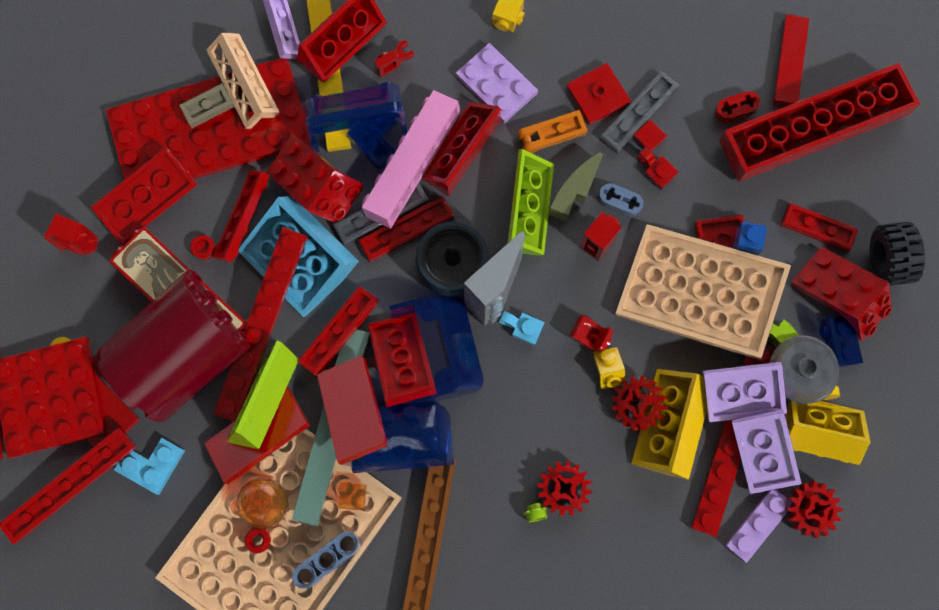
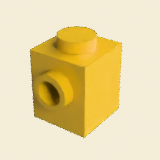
[492,0,525,32]

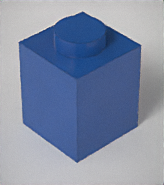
[733,221,767,256]

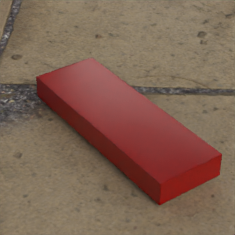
[780,203,858,252]

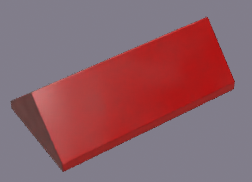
[297,0,387,83]
[421,102,501,197]

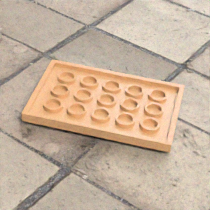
[616,224,791,360]

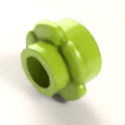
[523,503,548,523]

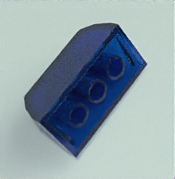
[351,401,454,473]

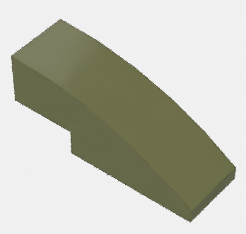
[549,153,603,222]

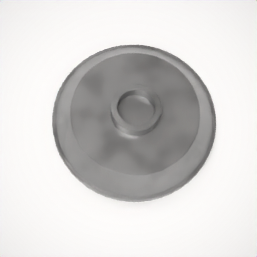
[770,335,839,404]

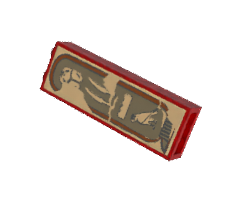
[109,226,247,332]

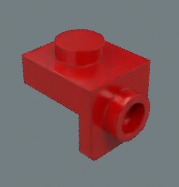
[569,315,614,352]

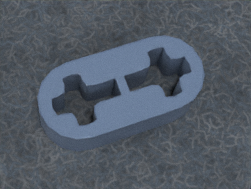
[598,183,643,217]

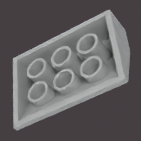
[464,231,525,326]

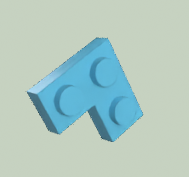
[114,438,185,495]

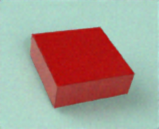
[633,119,667,151]

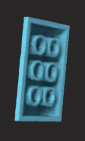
[239,196,359,317]

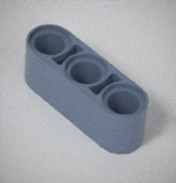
[292,532,361,589]

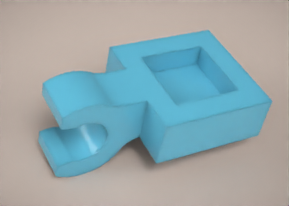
[499,311,545,346]

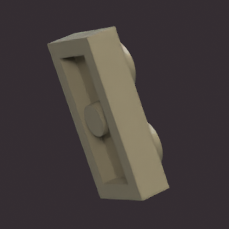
[180,84,235,128]

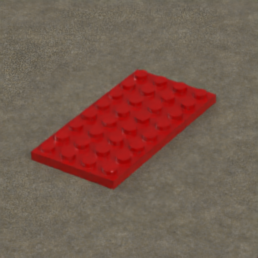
[106,58,314,180]

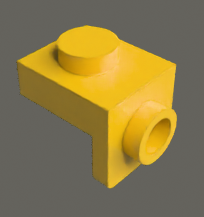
[593,347,625,389]

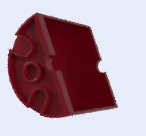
[97,270,251,422]

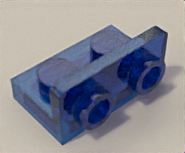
[819,316,863,368]

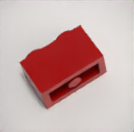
[579,212,622,261]

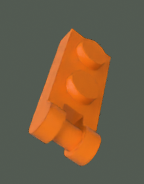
[517,110,588,154]

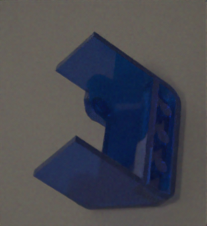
[304,82,408,152]
[389,296,484,408]

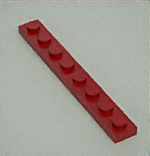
[213,227,308,422]
[690,344,776,537]

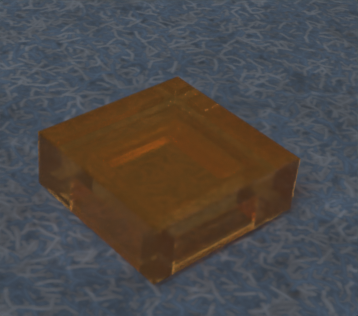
[338,483,367,511]

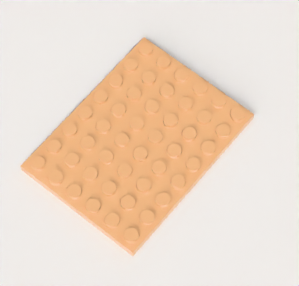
[155,429,402,610]

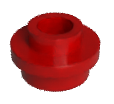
[245,527,271,554]

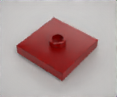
[566,63,631,125]

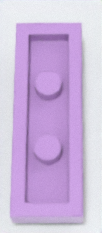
[263,0,300,60]
[725,489,791,563]

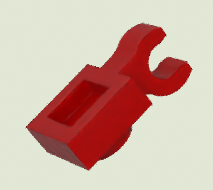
[374,40,414,78]
[637,147,679,190]

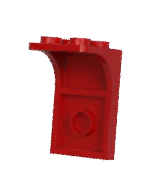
[267,133,364,223]
[791,247,892,341]

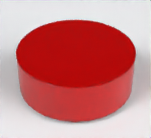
[190,235,216,260]

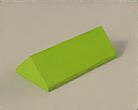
[508,149,554,256]
[227,340,299,449]

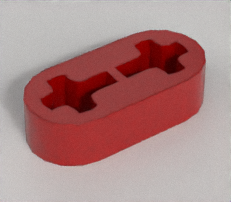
[715,91,760,122]

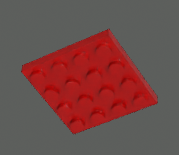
[0,337,107,459]

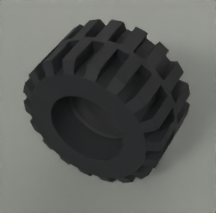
[870,221,925,286]

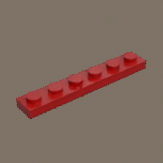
[0,427,137,545]

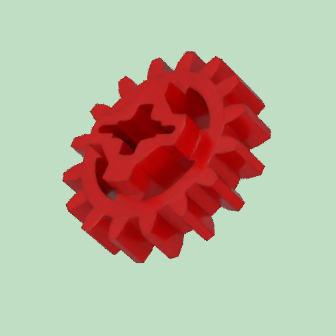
[612,376,667,431]
[537,461,593,517]
[785,481,843,538]

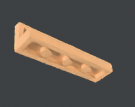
[207,33,279,129]

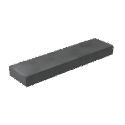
[600,71,679,154]
[333,183,429,246]

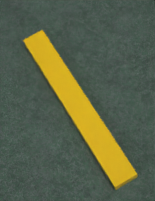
[307,0,351,152]

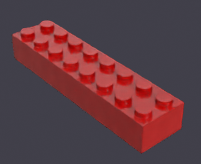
[719,63,920,182]

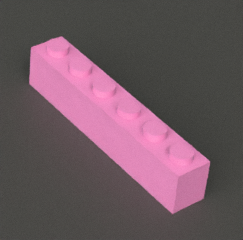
[362,90,461,229]

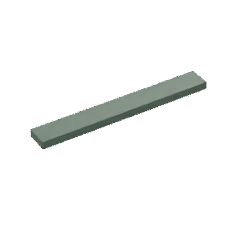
[292,330,370,527]

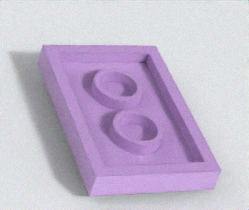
[456,43,538,124]
[703,362,787,422]
[732,409,802,494]

